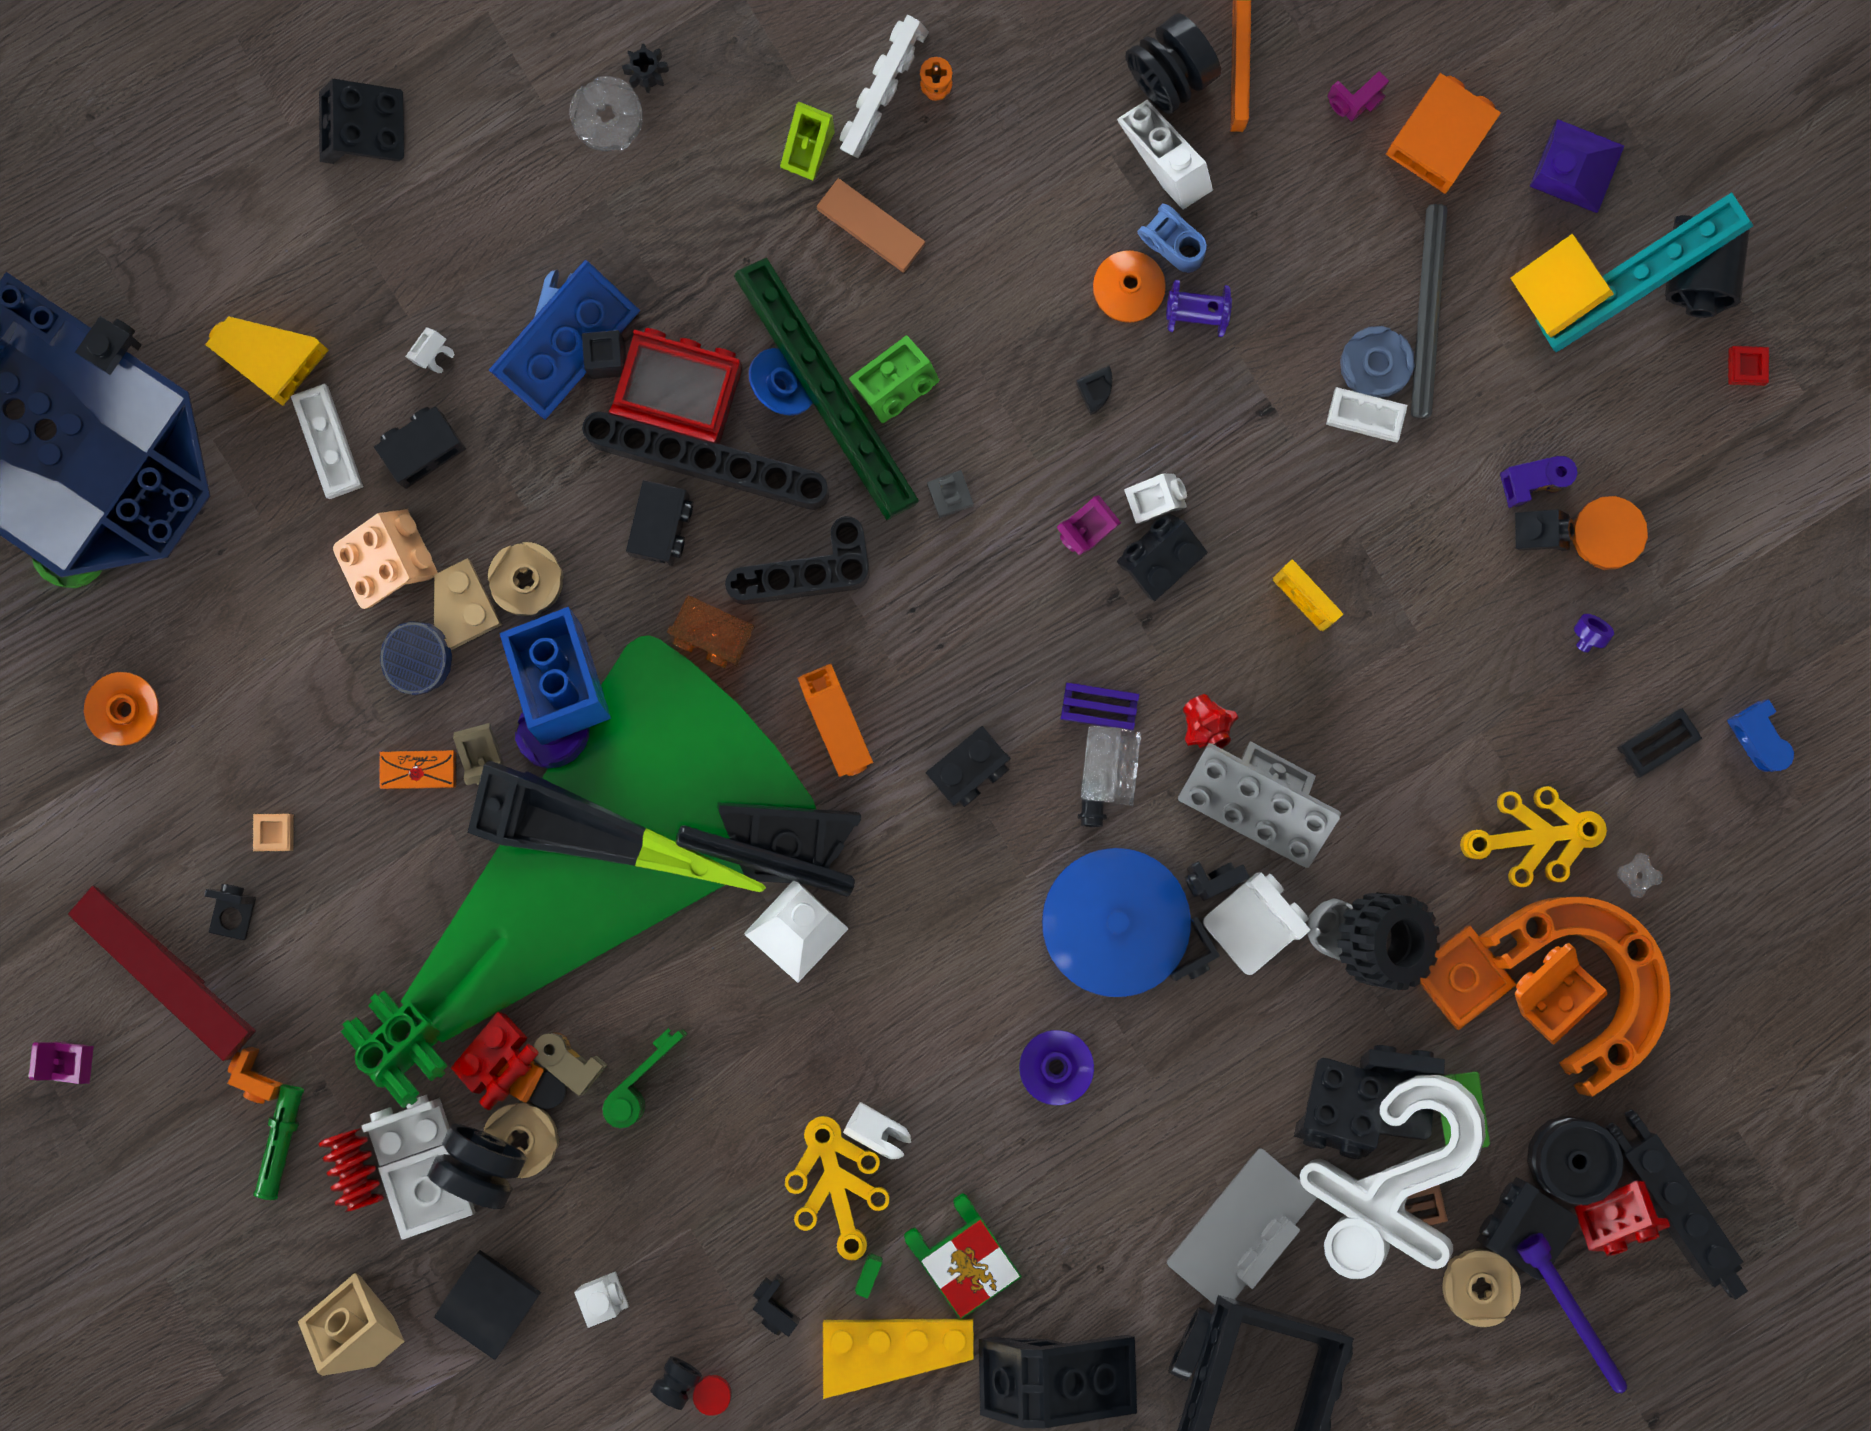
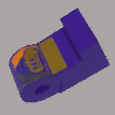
[1500,456,1577,508]

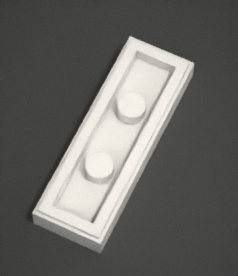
[291,384,363,499]

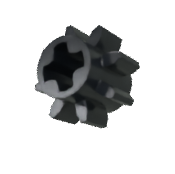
[622,44,669,93]

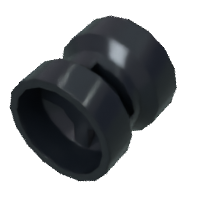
[650,1356,702,1410]

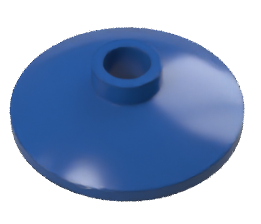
[749,348,813,415]

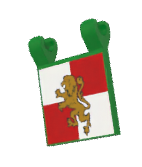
[904,1193,1022,1320]

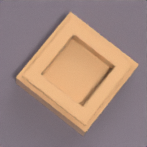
[253,814,294,852]

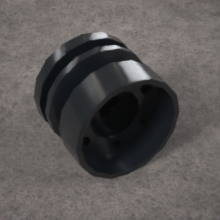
[1125,13,1221,114]

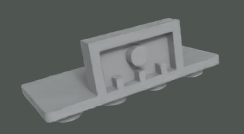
[1178,741,1341,868]
[1167,1148,1317,1305]

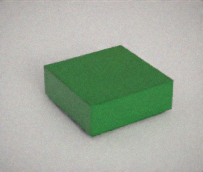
[855,1253,883,1299]

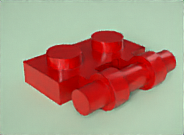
[451,1012,539,1111]

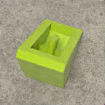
[780,102,835,181]

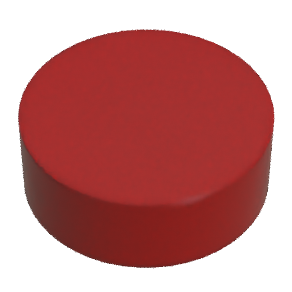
[693,1375,732,1416]

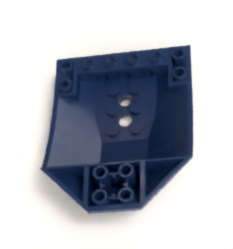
[0,272,211,578]

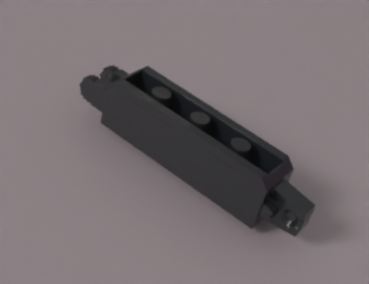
[1605,1109,1748,1300]

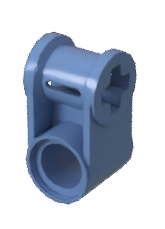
[1137,203,1207,273]

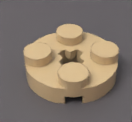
[488,542,563,617]
[483,1102,559,1178]
[1442,1248,1521,1327]

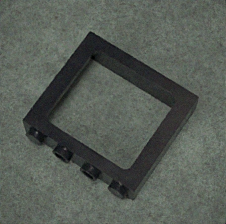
[1177,1295,1354,1431]

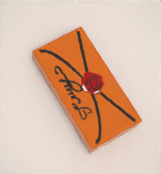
[380,750,456,789]

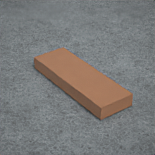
[817,178,925,273]

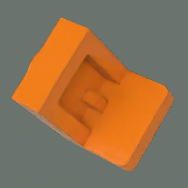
[227,1047,283,1104]

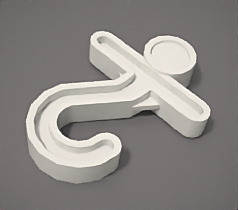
[1300,1075,1486,1279]

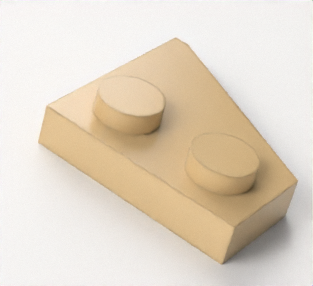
[434,558,502,650]

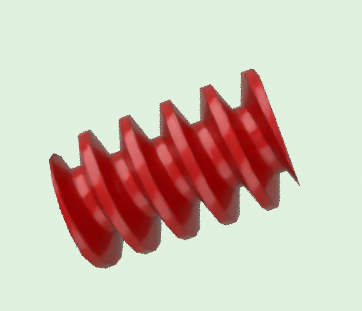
[318,1128,384,1212]

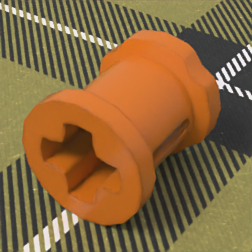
[920,57,953,101]

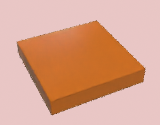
[1420,925,1517,1030]

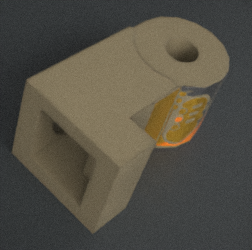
[534,1033,608,1096]

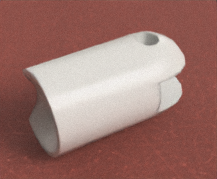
[843,1102,911,1159]

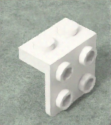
[1203,872,1310,975]

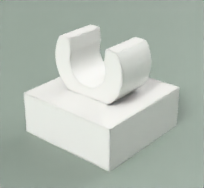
[405,327,455,373]

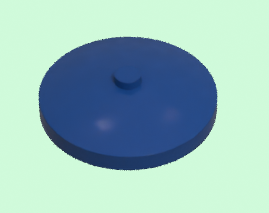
[1042,848,1191,997]

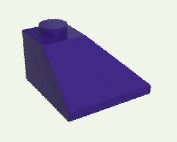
[1529,119,1624,213]

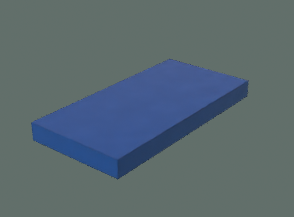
[489,260,640,420]

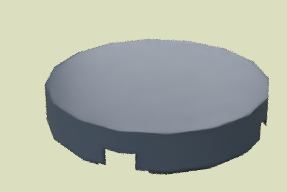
[1340,326,1415,399]

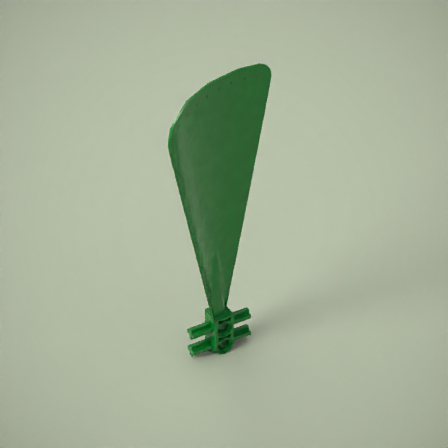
[340,635,816,1108]

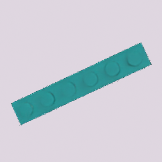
[1536,192,1754,353]

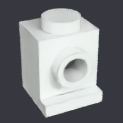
[574,1271,629,1328]

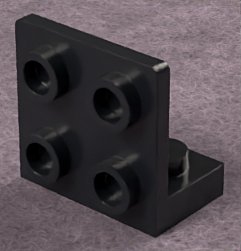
[319,79,404,164]

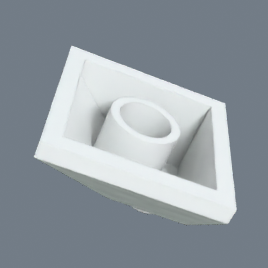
[744,881,849,983]

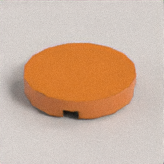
[1573,496,1648,570]

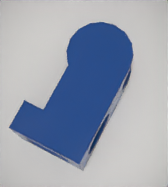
[1727,699,1794,772]

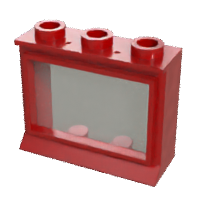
[608,328,743,445]

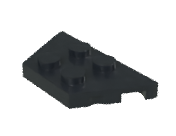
[717,802,861,884]

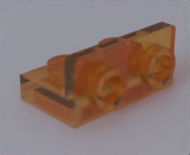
[667,595,755,668]

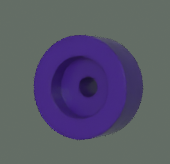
[1574,614,1614,653]

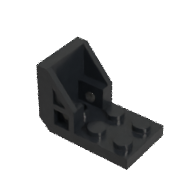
[979,1335,1137,1429]

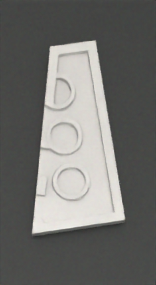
[839,15,929,158]

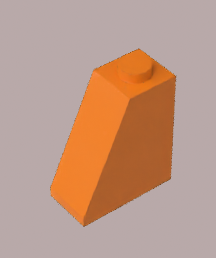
[797,663,873,777]

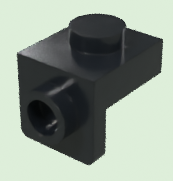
[75,316,142,375]
[1515,509,1575,551]
[752,1274,800,1337]

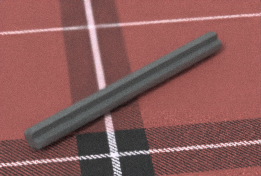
[1411,204,1447,419]

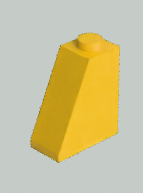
[205,316,329,406]

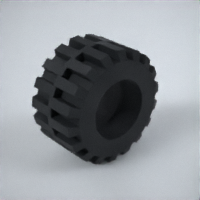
[1337,892,1440,990]

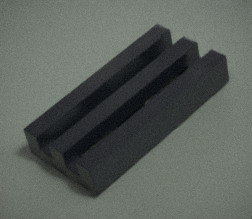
[1617,708,1702,778]

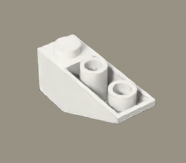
[1117,100,1213,210]

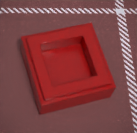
[1728,346,1769,386]

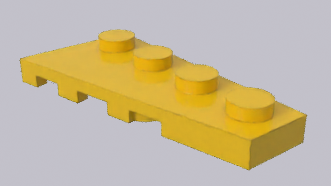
[823,1319,974,1399]

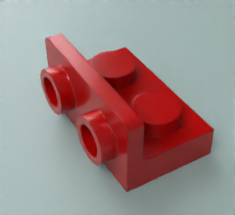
[1574,1181,1670,1256]

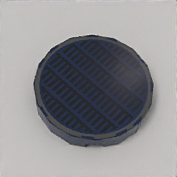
[380,621,452,695]

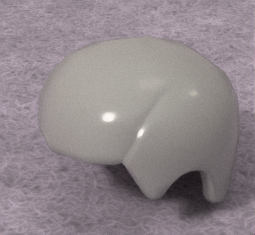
[1307,898,1353,960]

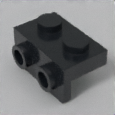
[1117,513,1208,602]

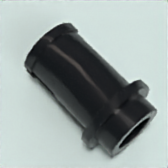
[1077,780,1107,827]

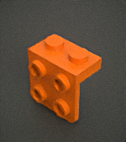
[1515,943,1608,1045]

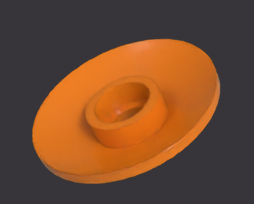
[1093,250,1166,323]
[84,672,159,746]

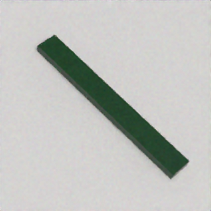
[734,257,919,521]

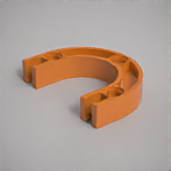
[1478,897,1670,1097]

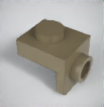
[453,723,503,785]

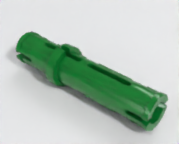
[253,1084,304,1201]

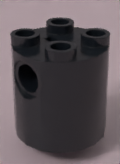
[1665,215,1750,318]

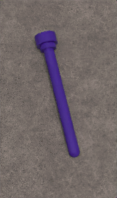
[1517,1233,1627,1394]

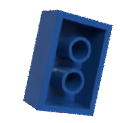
[499,607,611,745]

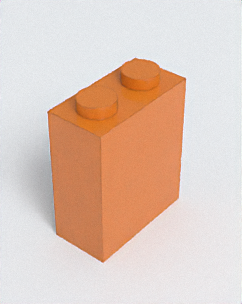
[1385,73,1501,194]

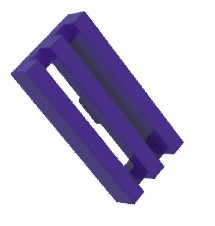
[1060,683,1139,731]

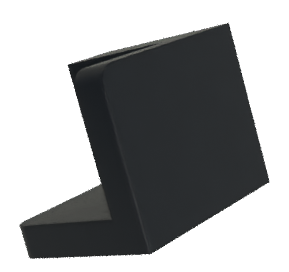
[582,330,626,379]

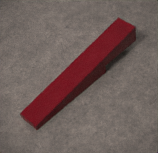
[68,886,256,1061]

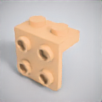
[333,509,438,609]

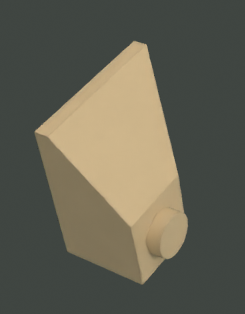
[298,1272,405,1376]

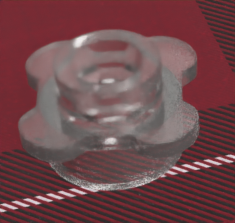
[1617,853,1663,898]

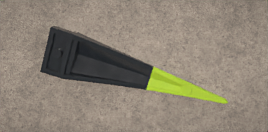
[467,761,766,892]

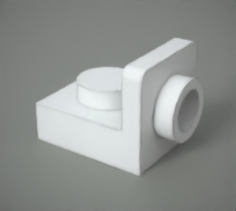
[1124,473,1187,524]

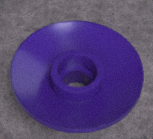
[1019,1030,1094,1105]

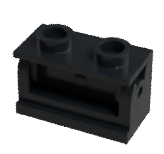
[374,406,466,489]
[626,480,694,566]

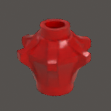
[1183,694,1239,749]

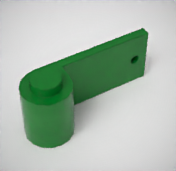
[602,1028,688,1129]

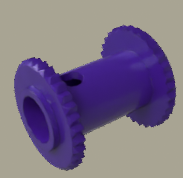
[1166,280,1232,337]

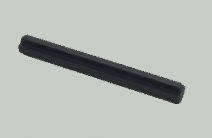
[676,825,855,897]

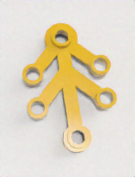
[1460,786,1607,887]
[785,1116,890,1260]

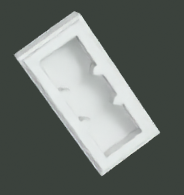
[1326,387,1408,443]

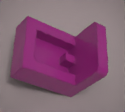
[1327,71,1389,122]
[1057,495,1121,555]
[29,1042,94,1084]

